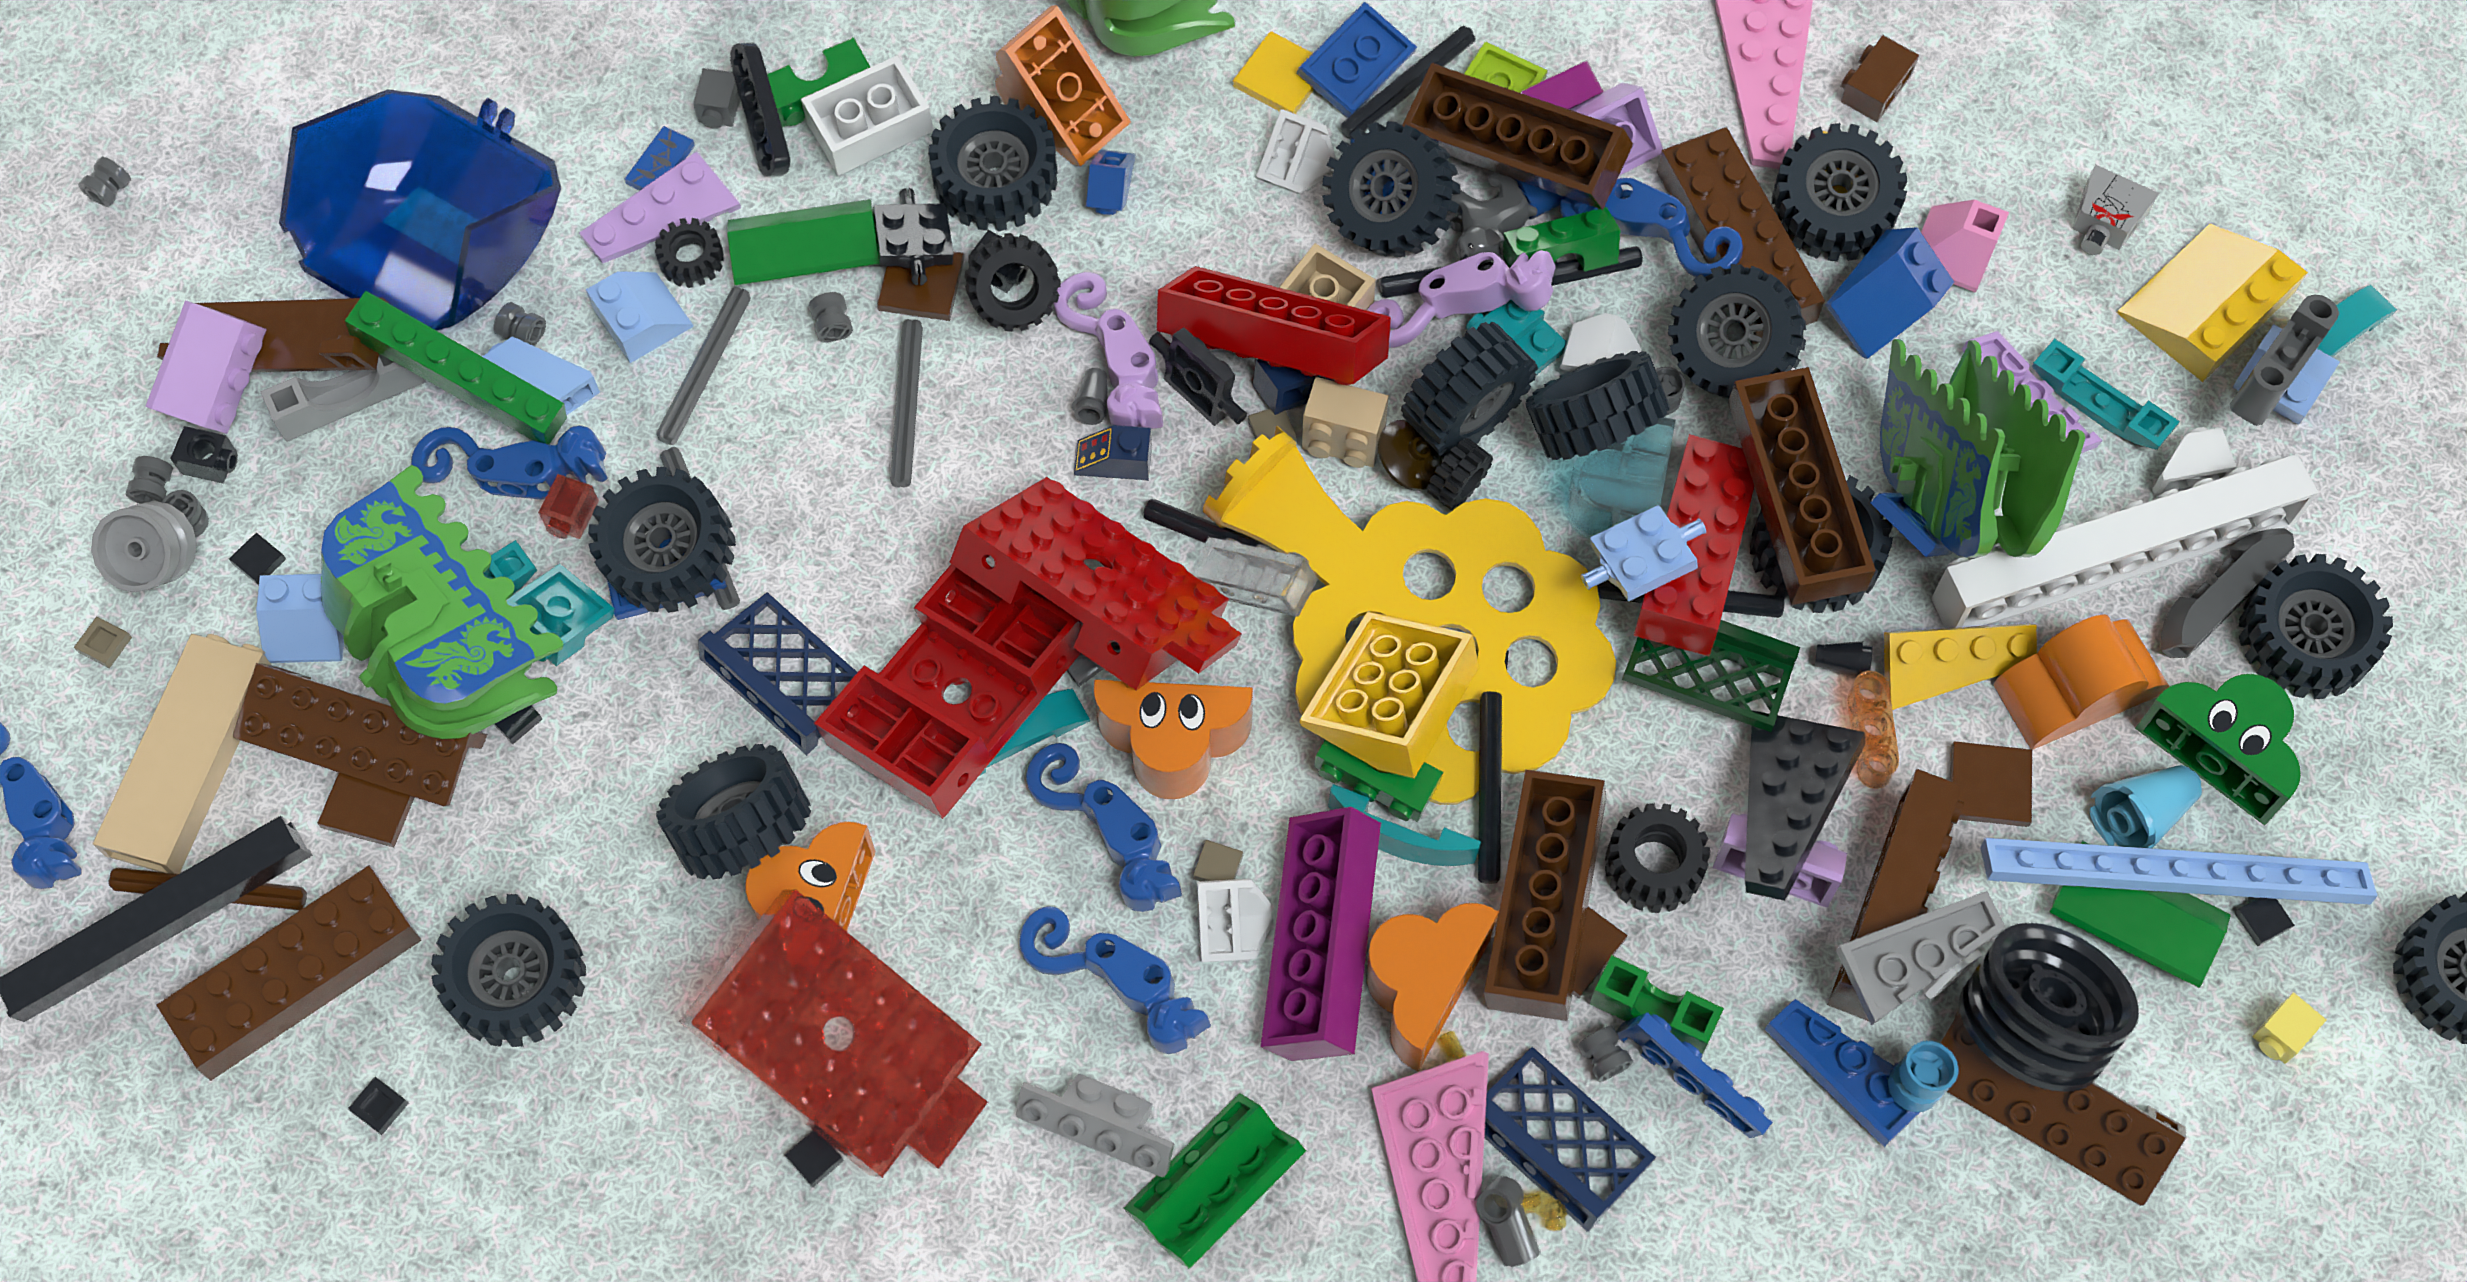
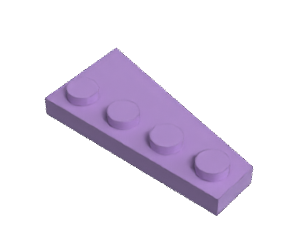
[579,151,741,264]
[1962,331,2102,453]

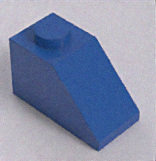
[1086,149,1136,215]

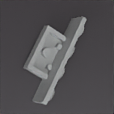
[1016,1073,1174,1177]

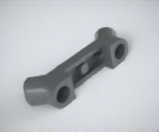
[2230,294,2339,426]

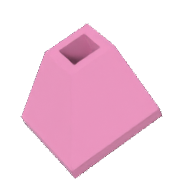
[1921,199,2009,292]

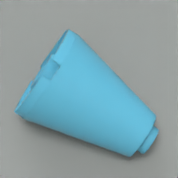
[2090,765,2202,848]

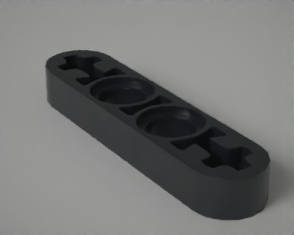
[730,43,790,176]

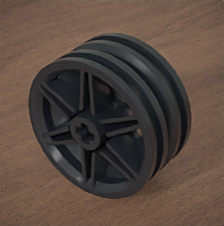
[1959,923,2139,1092]

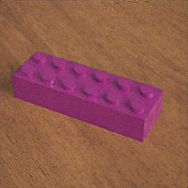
[1260,807,1381,1061]

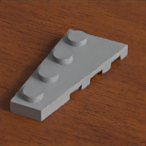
[1836,891,2006,1026]

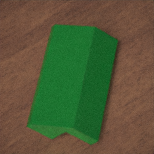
[727,199,880,285]
[2049,840,2231,988]
[1123,1093,1306,1269]

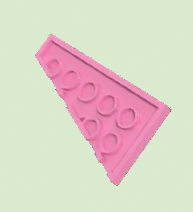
[1715,0,1813,169]
[1371,1051,1489,1282]

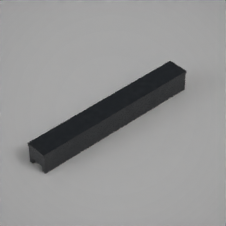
[0,815,313,1022]

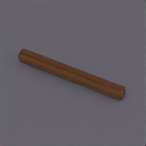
[108,868,307,910]

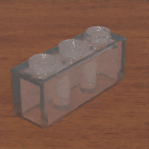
[1190,537,1318,617]

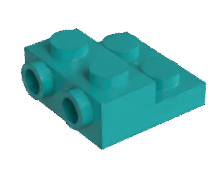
[1466,299,1567,375]
[507,563,615,667]

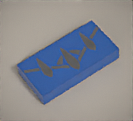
[625,126,695,191]

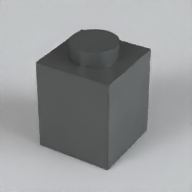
[693,68,740,128]

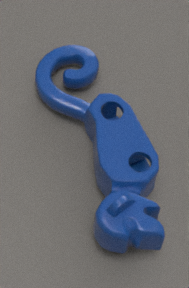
[1559,178,1743,278]
[411,425,608,500]
[0,722,82,889]
[1026,743,1182,912]
[1019,906,1211,1054]

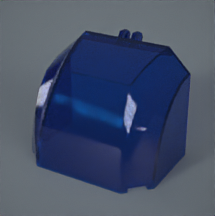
[279,89,561,331]

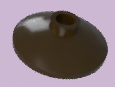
[1378,420,1442,491]

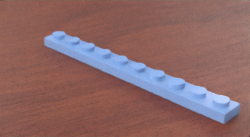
[1980,838,2378,905]

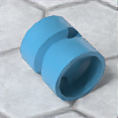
[1888,1041,1959,1112]

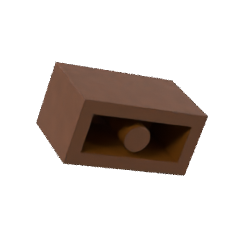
[1841,35,1920,123]

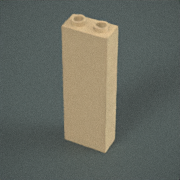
[93,633,271,874]

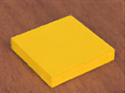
[1233,31,1314,114]

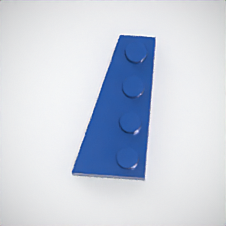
[1765,999,1921,1147]
[1616,1012,1773,1138]

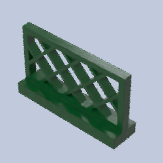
[1622,620,1801,732]

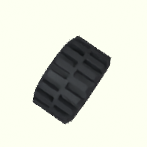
[964,233,1061,332]
[1605,803,1710,913]

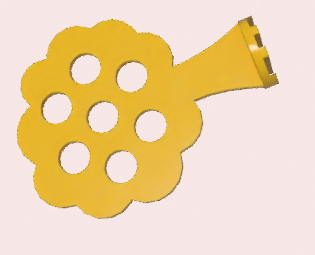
[1203,426,1616,805]

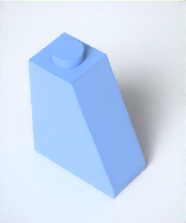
[482,337,600,415]

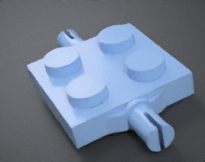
[1581,505,1706,602]

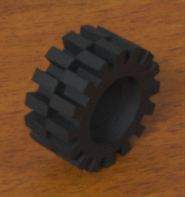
[654,218,724,288]
[1427,438,1493,511]

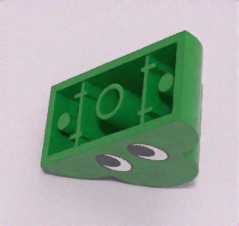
[2135,674,2301,826]

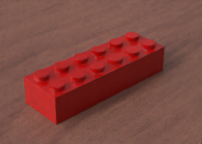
[1157,266,1391,385]
[1633,434,1754,656]

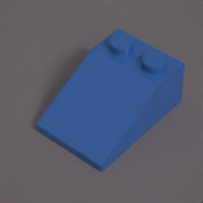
[1825,227,1954,359]

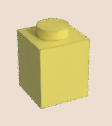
[2252,992,2327,1064]

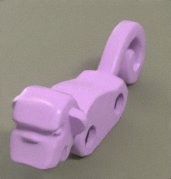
[1367,250,1555,348]
[1054,272,1163,429]

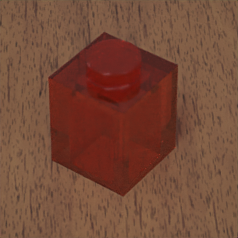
[538,474,599,539]

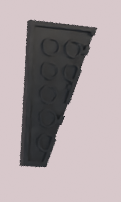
[1745,710,1866,901]

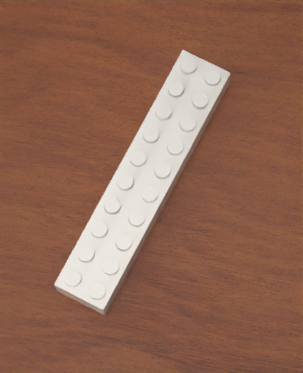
[1931,454,2319,628]

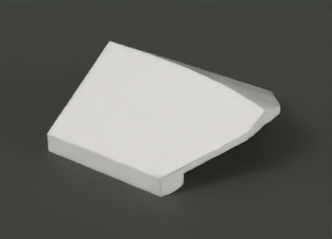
[1256,109,1335,194]
[1559,313,1642,372]
[1197,879,1272,962]

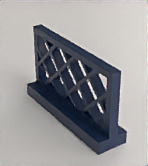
[698,592,858,756]
[1484,1046,1656,1233]

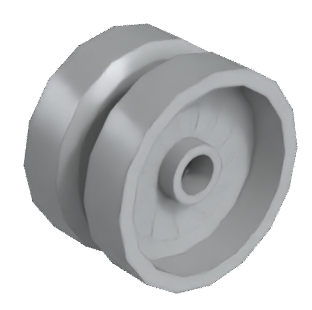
[91,501,197,592]

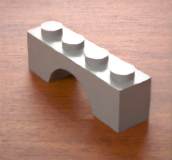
[260,354,426,442]

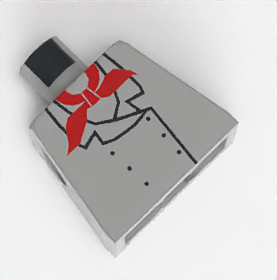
[2073,164,2159,255]

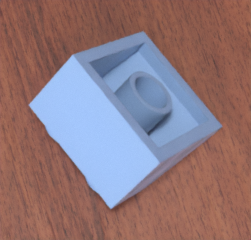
[586,271,694,363]
[2233,324,2340,425]
[256,574,344,663]

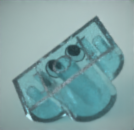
[1565,417,1676,540]

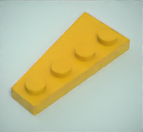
[1884,623,2037,711]

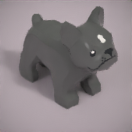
[1450,173,1537,266]

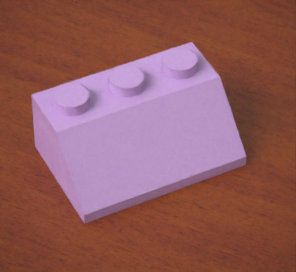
[1570,83,1663,176]
[145,300,266,433]
[1713,813,1847,908]

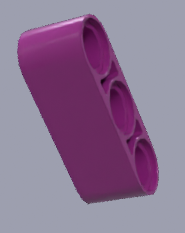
[1520,60,1604,110]

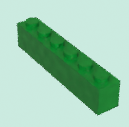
[345,291,567,445]

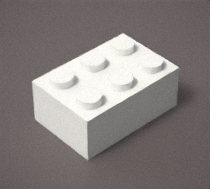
[801,55,933,176]

